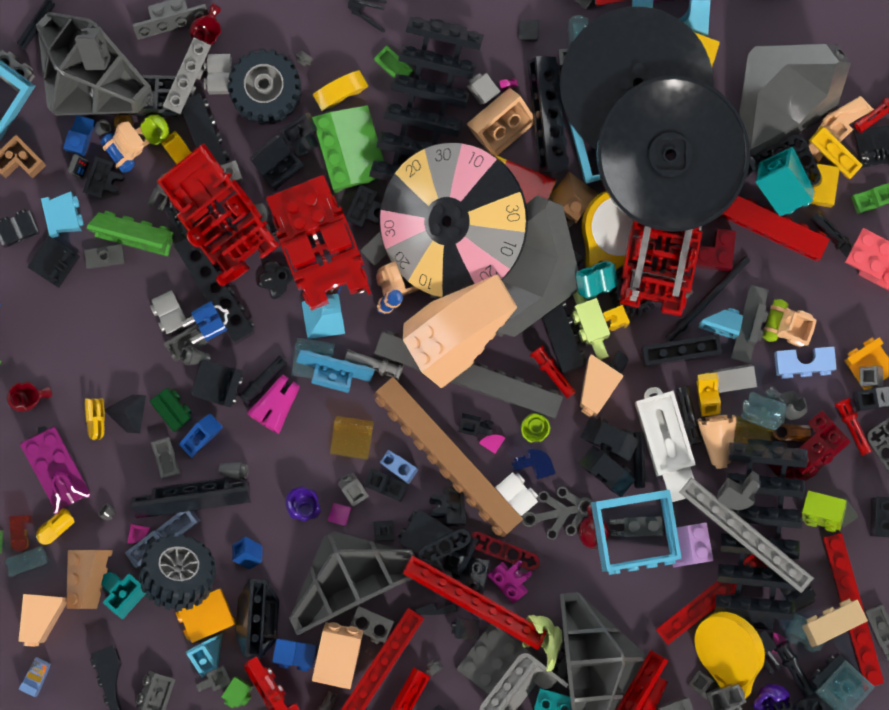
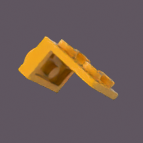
[844,337,889,390]

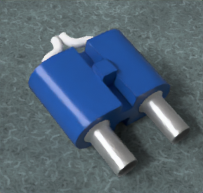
[181,301,229,345]

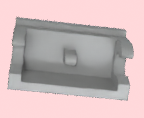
[713,364,757,393]

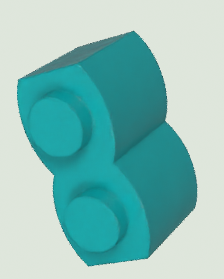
[575,261,618,299]

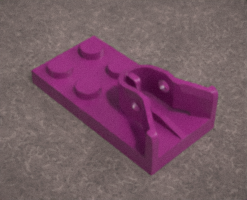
[20,426,91,514]

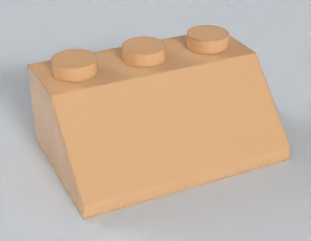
[467,87,534,155]

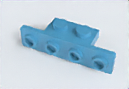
[296,350,374,393]

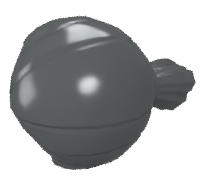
[765,386,808,420]

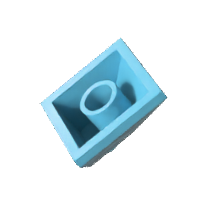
[302,294,345,340]
[698,308,743,339]

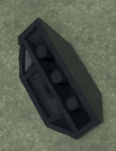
[235,579,279,658]

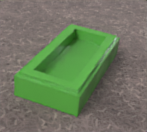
[374,45,414,78]

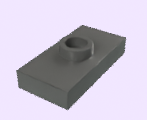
[84,244,125,269]
[151,437,180,479]

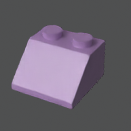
[672,522,713,568]

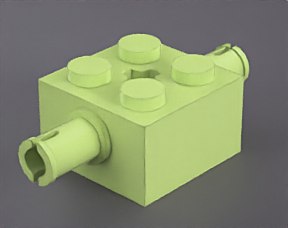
[571,290,610,360]

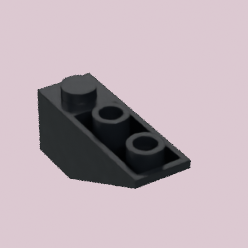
[853,386,889,412]

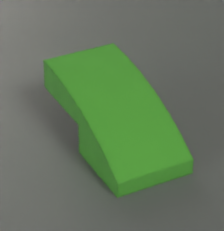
[851,183,889,215]

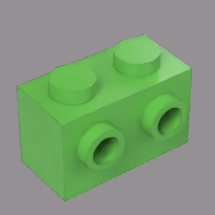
[222,676,254,708]

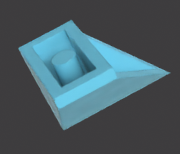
[186,633,223,678]

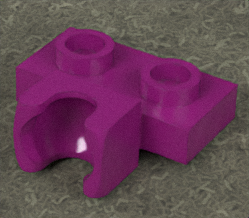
[487,560,532,604]

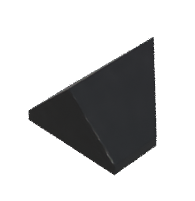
[104,395,146,434]

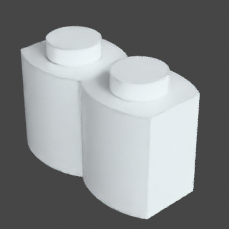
[495,472,538,516]

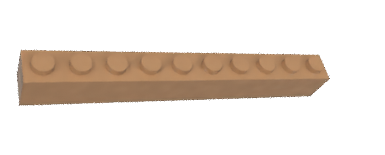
[374,377,523,537]

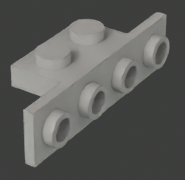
[163,38,211,114]

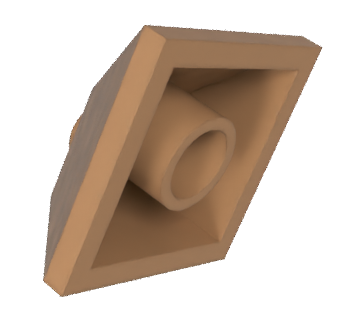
[549,172,599,224]

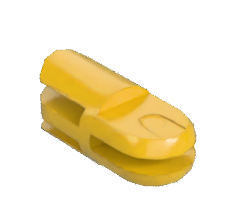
[85,398,105,440]
[36,508,74,545]

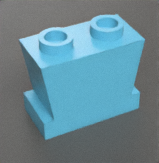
[41,191,84,238]

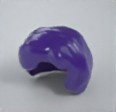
[285,486,321,522]
[753,684,790,710]

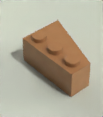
[67,550,113,609]

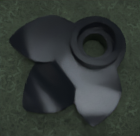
[257,261,293,299]

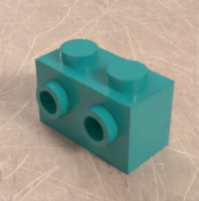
[533,688,572,710]

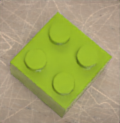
[802,490,847,532]

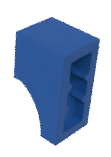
[63,115,96,157]
[179,414,223,458]

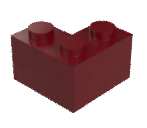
[694,229,736,272]

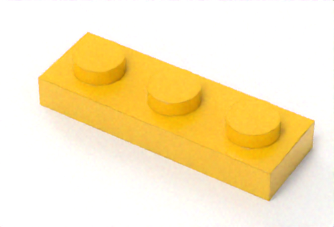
[809,126,862,179]

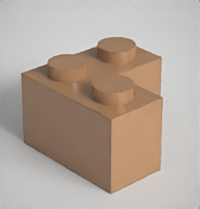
[0,135,46,178]

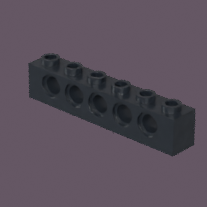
[527,56,569,173]
[174,238,256,345]

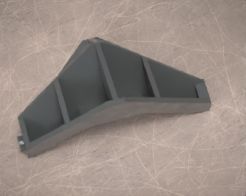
[36,12,153,116]
[739,44,851,155]
[496,195,578,337]
[289,531,415,635]
[560,592,645,710]

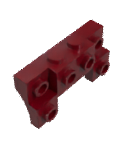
[767,410,851,482]

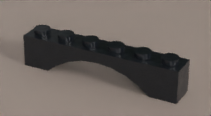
[90,645,122,710]

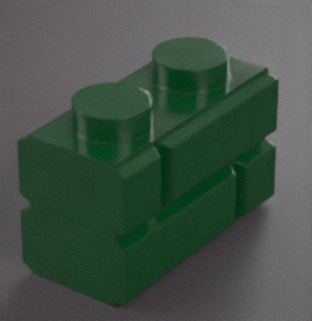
[149,387,193,433]

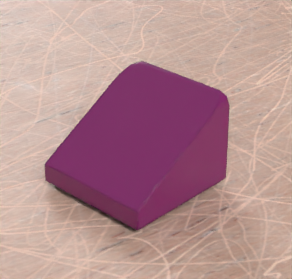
[328,503,352,527]

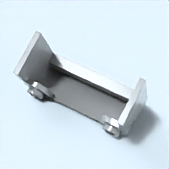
[480,653,570,710]

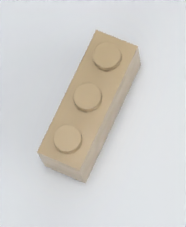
[802,598,868,647]

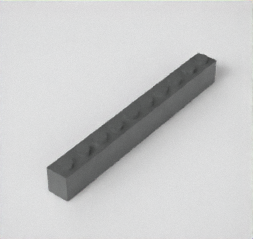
[374,330,563,420]

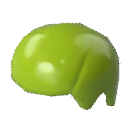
[140,115,169,145]
[521,413,551,443]

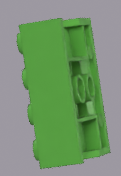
[312,105,384,193]
[87,211,174,256]

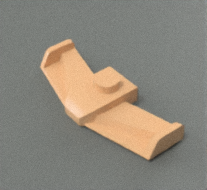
[808,96,874,163]

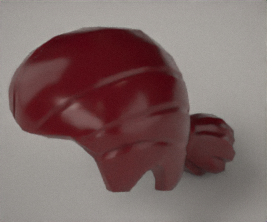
[189,3,221,45]
[7,382,53,412]
[579,505,609,549]

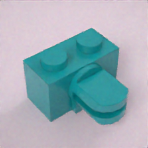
[101,572,146,620]

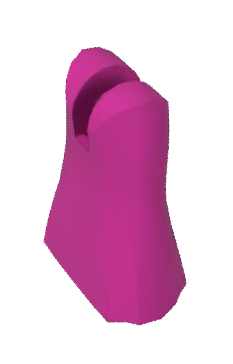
[247,375,300,434]

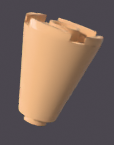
[698,415,736,469]

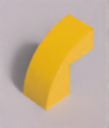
[313,70,369,111]
[161,131,191,164]

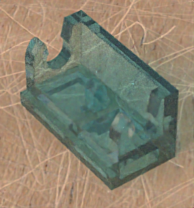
[741,392,786,430]
[5,545,50,577]

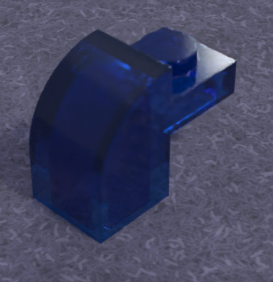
[511,449,556,480]

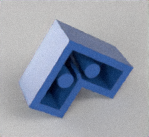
[273,638,317,672]

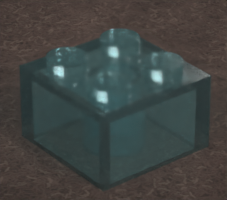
[815,660,875,710]

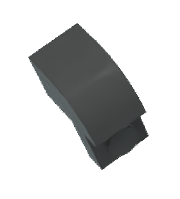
[717,471,760,510]

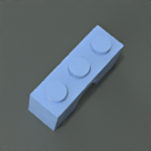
[774,347,836,379]

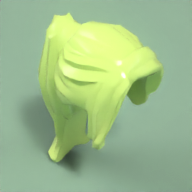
[522,615,562,672]

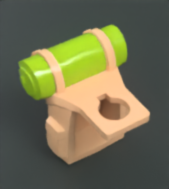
[762,299,817,347]

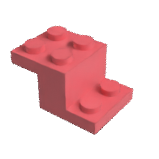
[845,228,889,291]

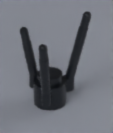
[348,0,387,33]

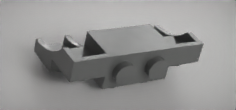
[705,684,746,710]

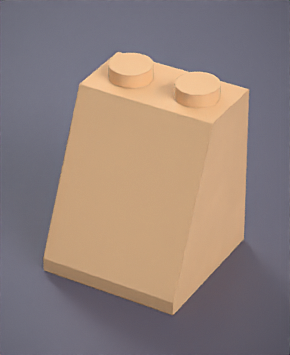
[579,354,623,417]
[19,594,67,647]
[312,622,363,689]

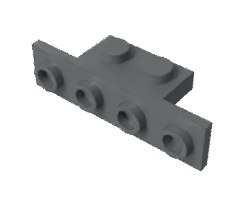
[132,0,208,40]
[731,285,769,363]

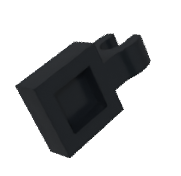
[458,413,494,437]

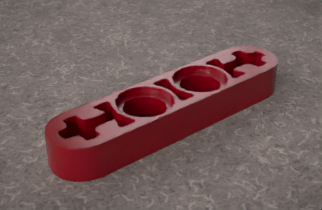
[471,532,540,571]

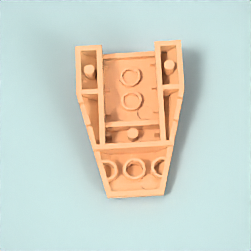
[403,275,517,388]

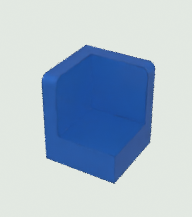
[232,537,263,569]

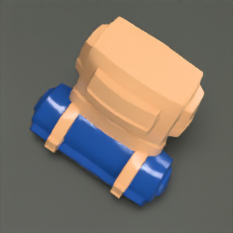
[100,121,150,173]
[376,261,419,314]

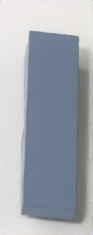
[125,511,201,568]

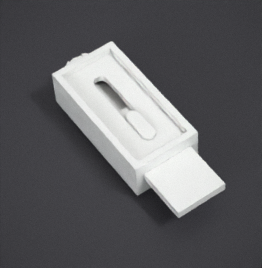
[635,387,696,502]

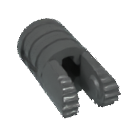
[147,174,169,212]

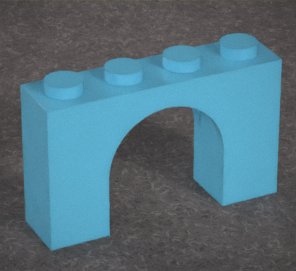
[632,0,711,36]

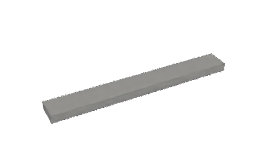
[679,477,813,593]

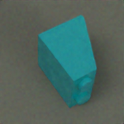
[756,147,815,217]

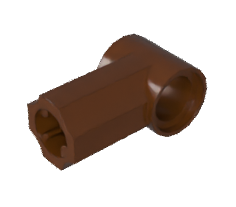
[771,423,811,442]

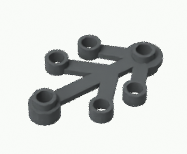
[522,487,593,540]

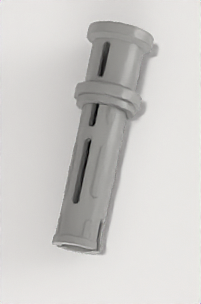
[345,349,404,381]

